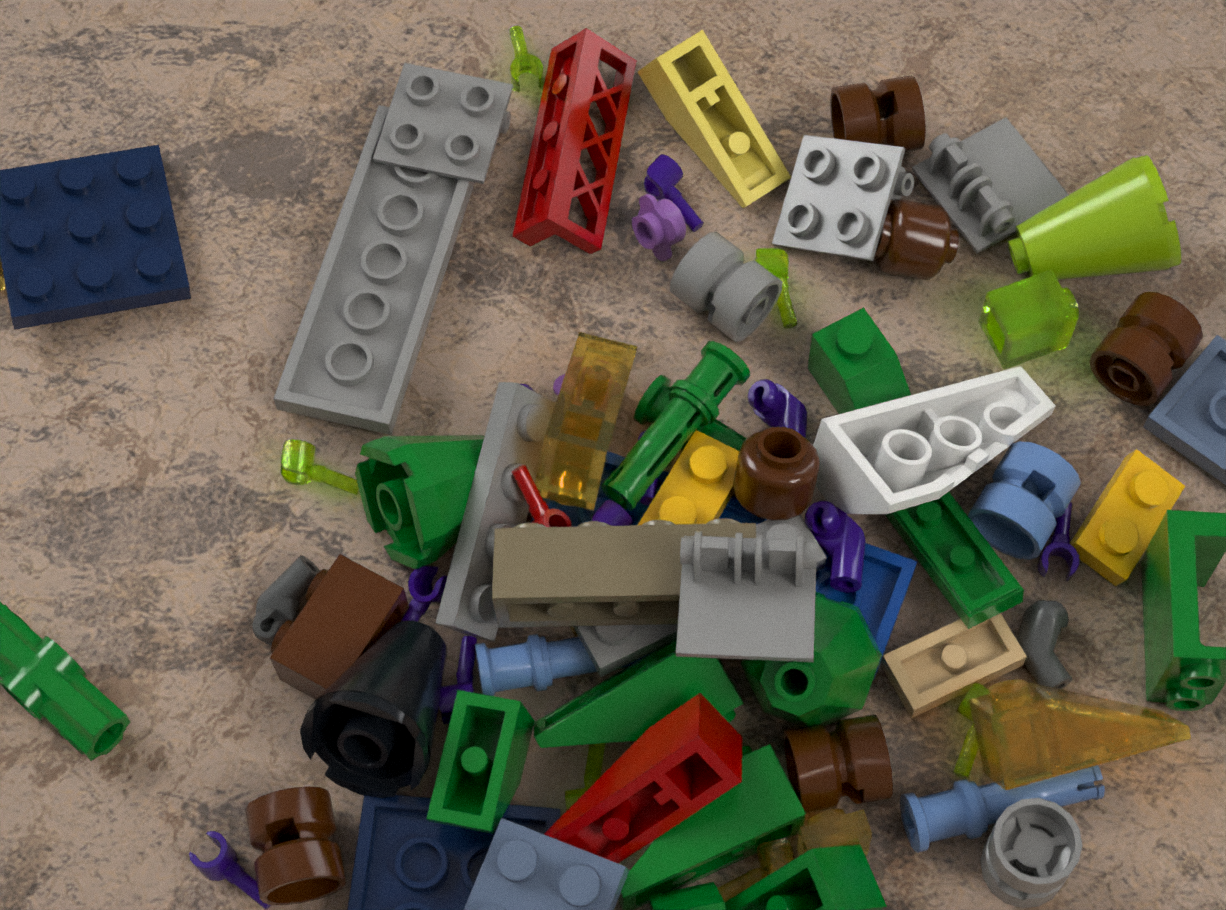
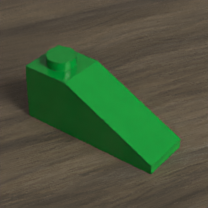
[534,638,744,748]
[618,744,806,910]

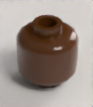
[875,199,959,280]
[733,427,820,521]

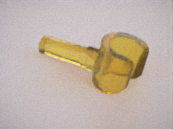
[717,839,795,902]

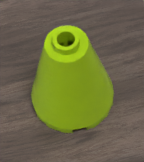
[1008,155,1181,282]

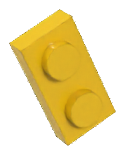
[638,430,740,525]
[1069,449,1186,586]

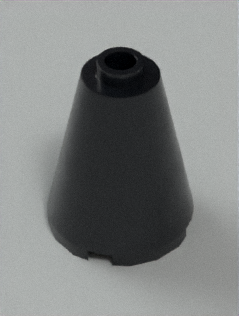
[300,621,447,798]

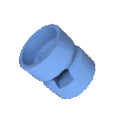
[968,441,1081,560]

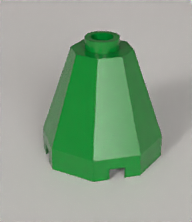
[355,435,485,570]
[741,592,882,727]

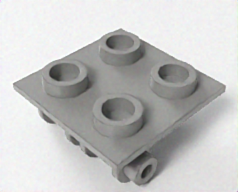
[373,63,513,184]
[912,118,1069,254]
[772,135,914,261]
[676,531,817,662]

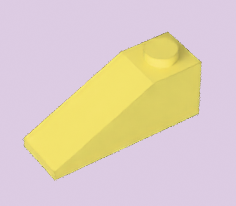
[638,30,791,208]

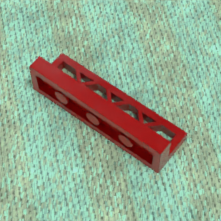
[512,28,637,254]

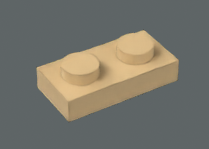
[881,613,1027,719]

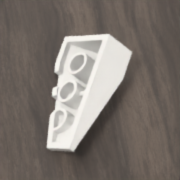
[813,366,1056,514]

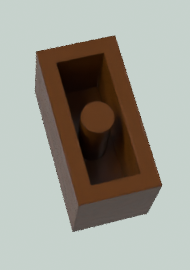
[270,554,409,700]

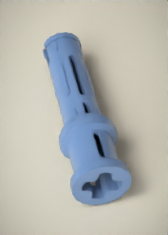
[475,634,656,696]
[900,757,1105,853]

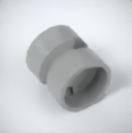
[670,232,782,342]
[980,798,1083,908]

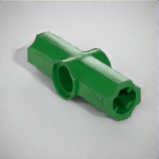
[0,602,131,761]

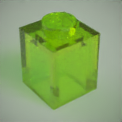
[978,269,1079,370]

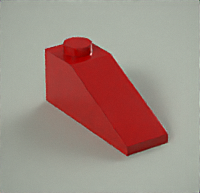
[544,693,742,864]

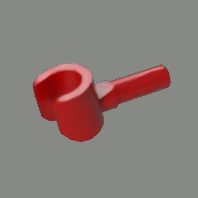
[512,465,571,527]

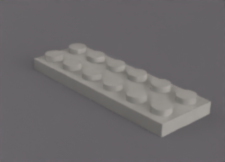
[273,105,475,435]

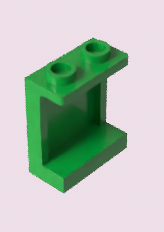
[1141,510,1226,711]

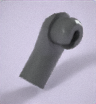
[252,555,320,645]
[1017,600,1073,697]

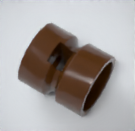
[830,75,926,152]
[1089,292,1203,406]
[783,714,893,814]
[245,786,346,905]

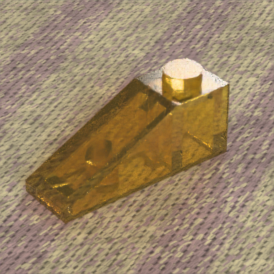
[535,332,638,511]
[969,679,1191,790]

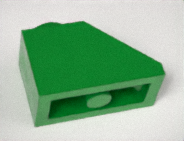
[807,307,911,414]
[426,690,535,834]
[725,844,887,910]

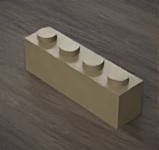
[492,518,756,628]

